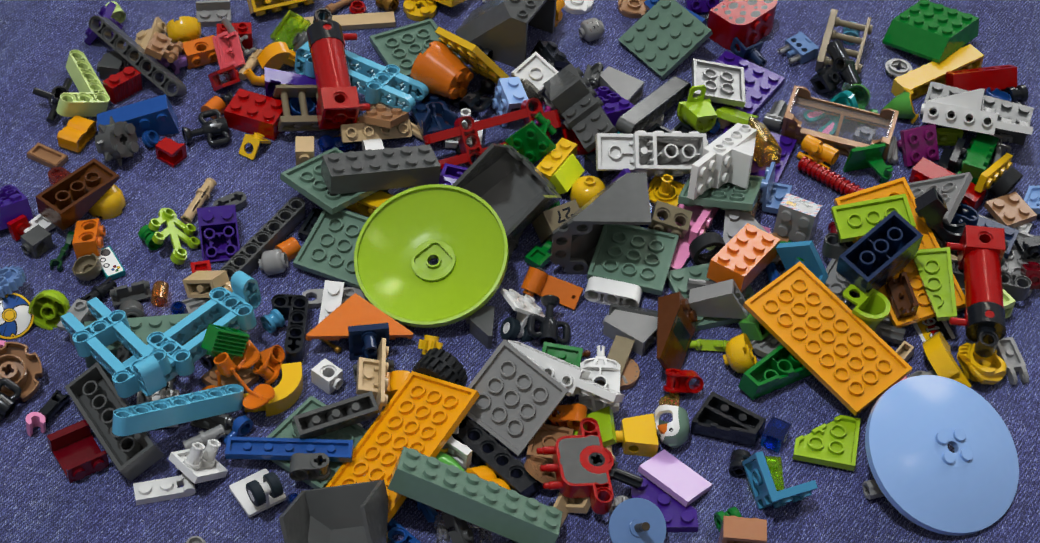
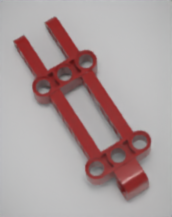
[423,98,562,170]

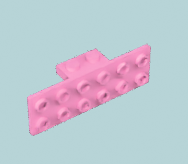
[670,204,720,270]

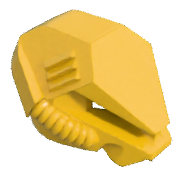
[957,342,1007,385]

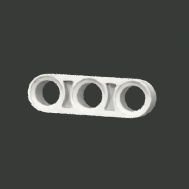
[584,276,642,307]

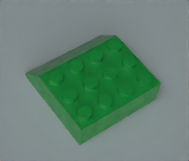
[882,0,979,63]

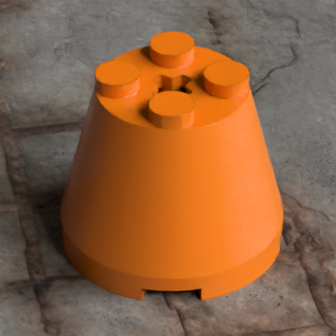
[410,41,474,99]

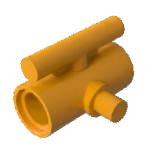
[796,134,840,170]

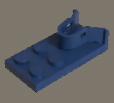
[410,94,458,137]
[950,203,1020,259]

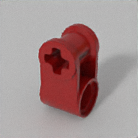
[663,368,704,393]

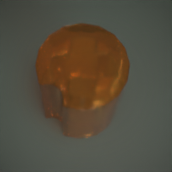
[151,281,169,307]

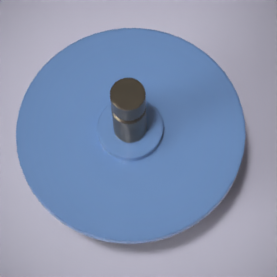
[608,498,666,543]

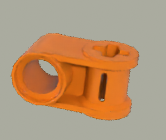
[252,345,285,385]
[548,403,587,430]

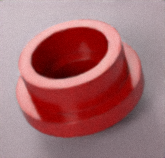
[349,0,366,14]

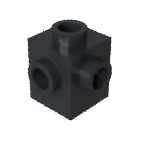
[810,66,842,95]

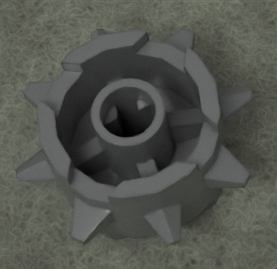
[95,116,139,166]

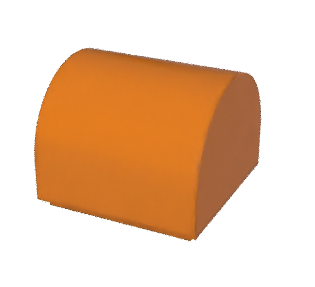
[201,96,226,119]
[275,237,301,262]

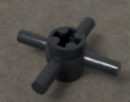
[32,78,72,123]

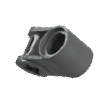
[289,453,331,481]

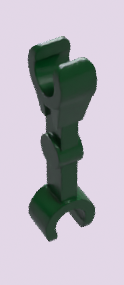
[49,231,74,272]

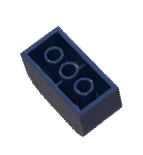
[836,210,923,293]

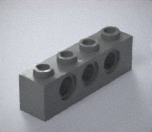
[292,391,379,439]

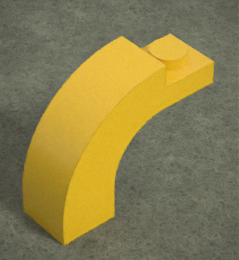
[923,331,972,388]
[243,362,303,417]

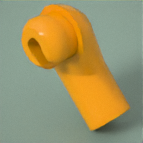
[243,68,265,87]

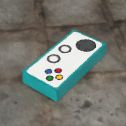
[97,246,126,280]

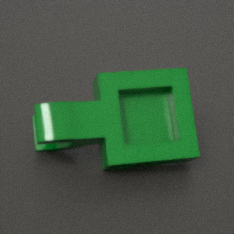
[525,240,552,268]

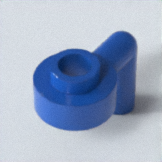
[224,415,253,444]

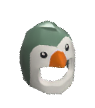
[654,404,690,448]

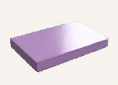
[638,449,712,507]

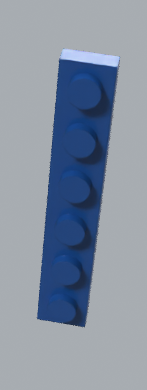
[225,436,354,462]

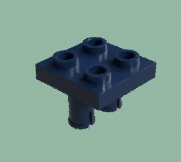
[348,323,390,360]

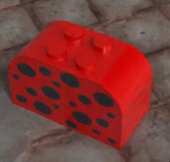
[707,0,777,51]

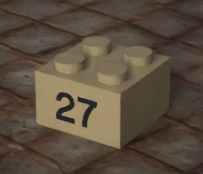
[532,199,580,243]

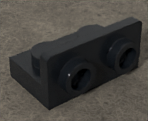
[1015,235,1040,260]

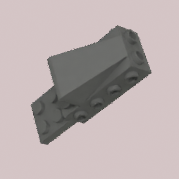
[543,63,617,153]

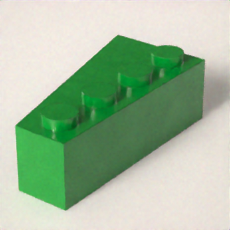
[957,132,999,184]
[738,344,813,400]

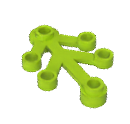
[148,208,200,265]

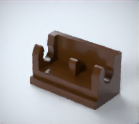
[884,272,919,319]

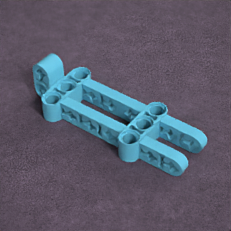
[295,41,429,112]
[122,271,261,383]
[60,297,172,398]

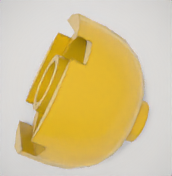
[166,16,202,44]
[570,175,605,208]
[89,184,126,219]
[723,333,758,374]

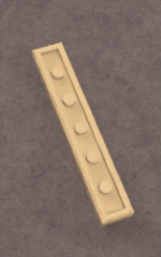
[292,11,396,34]

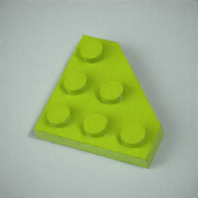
[792,415,861,471]

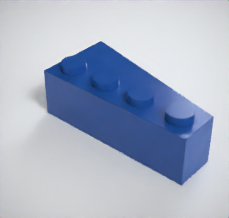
[97,94,179,138]

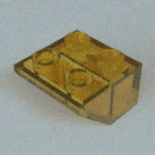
[748,117,782,167]

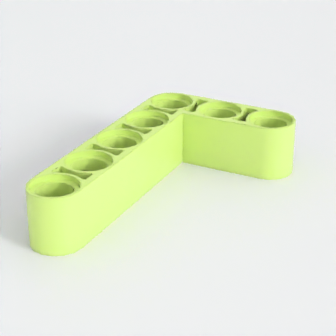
[56,50,110,117]

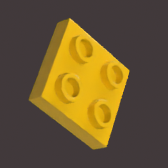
[648,174,685,207]

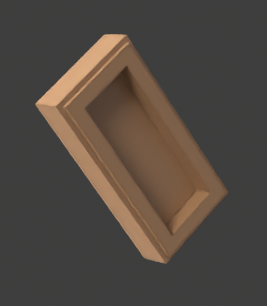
[27,142,68,171]

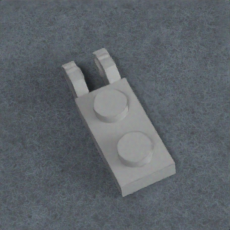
[996,337,1029,385]

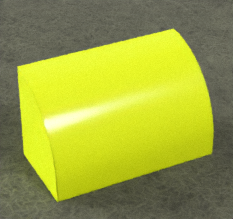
[549,154,585,194]

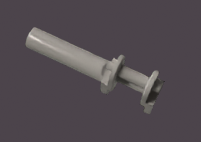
[221,16,256,57]
[991,133,1013,164]

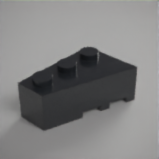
[691,391,766,446]

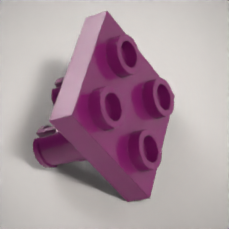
[897,124,939,167]

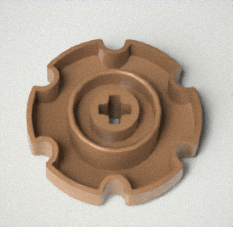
[0,342,43,402]

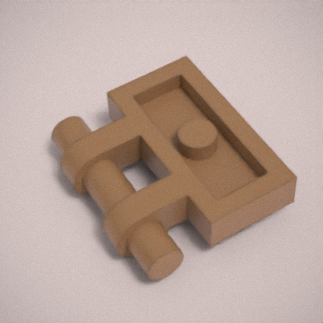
[144,32,183,63]

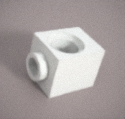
[311,358,343,395]

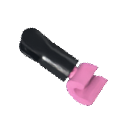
[26,390,70,437]

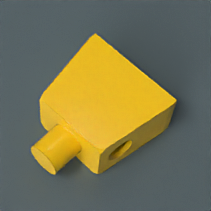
[615,414,659,457]

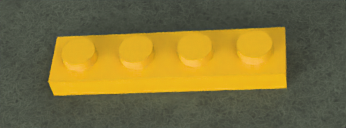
[974,153,1013,193]

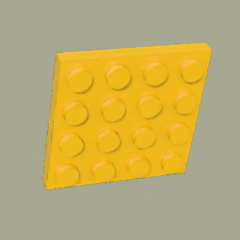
[435,27,509,84]

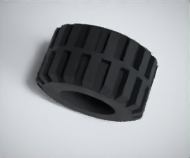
[412,348,468,386]

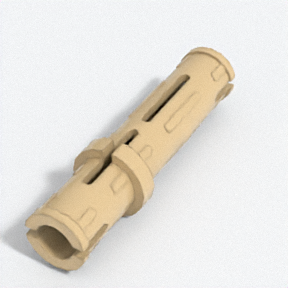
[181,178,217,224]

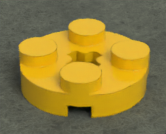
[403,0,437,21]

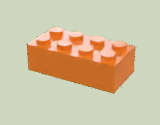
[706,223,781,293]

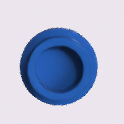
[142,130,159,148]

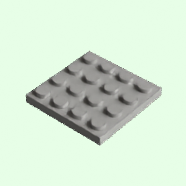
[908,172,973,225]
[466,339,570,456]

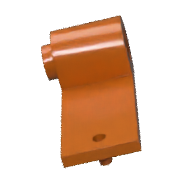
[521,266,584,310]

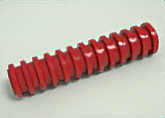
[798,156,864,195]

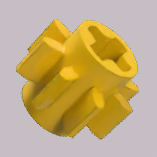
[418,335,443,355]

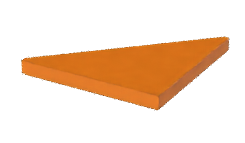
[305,293,414,341]

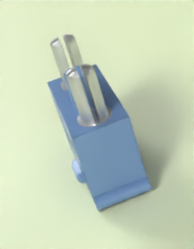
[778,31,819,64]

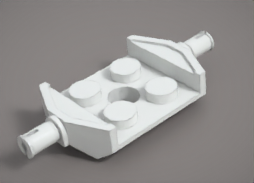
[579,345,621,414]

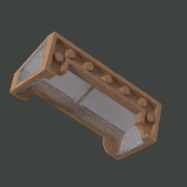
[781,85,899,162]

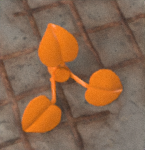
[200,340,275,410]

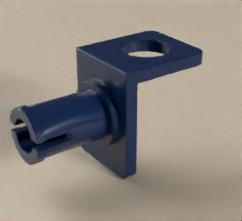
[730,37,767,67]

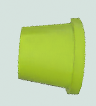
[677,85,718,133]
[842,284,891,331]

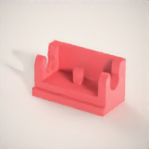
[212,31,246,69]

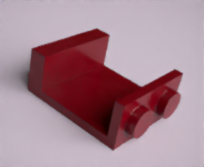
[47,419,109,483]

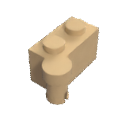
[182,270,233,298]

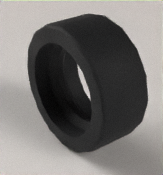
[989,166,1023,198]
[689,232,725,265]

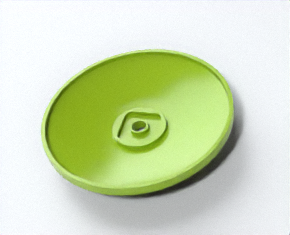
[354,184,509,328]

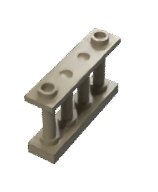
[815,9,873,74]
[273,84,340,132]

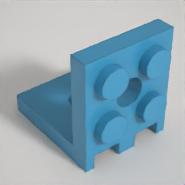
[776,240,828,284]
[742,451,818,510]

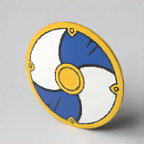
[0,293,34,339]

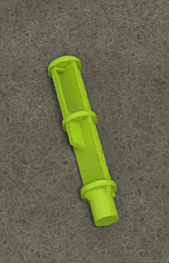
[689,339,728,352]

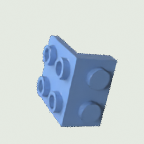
[760,162,792,214]

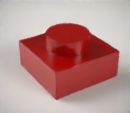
[7,214,30,241]
[190,260,212,273]

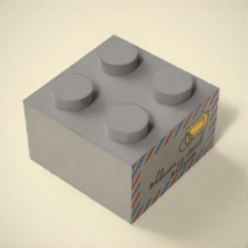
[773,193,822,242]

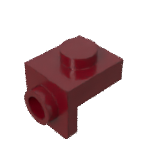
[1020,262,1040,289]

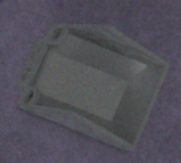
[456,0,557,68]
[452,143,562,241]
[550,173,651,274]
[279,480,389,543]

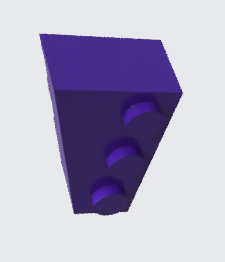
[264,67,317,105]

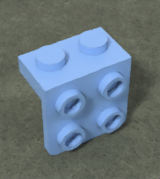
[492,77,529,127]

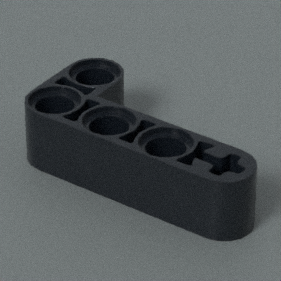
[271,294,309,363]

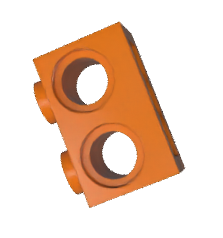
[72,218,106,259]

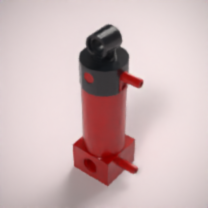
[307,8,371,130]
[946,225,1006,358]

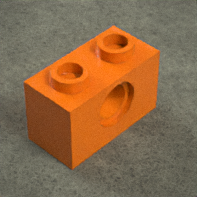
[182,35,218,69]

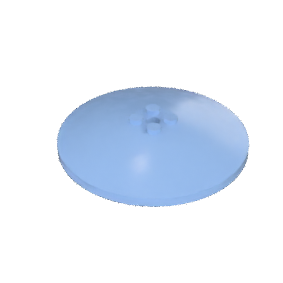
[865,375,1019,536]

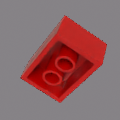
[224,88,283,141]

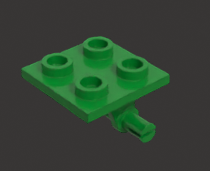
[505,112,557,164]
[843,143,893,184]

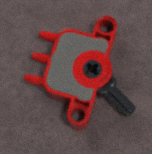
[536,418,643,515]

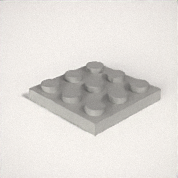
[692,58,746,107]

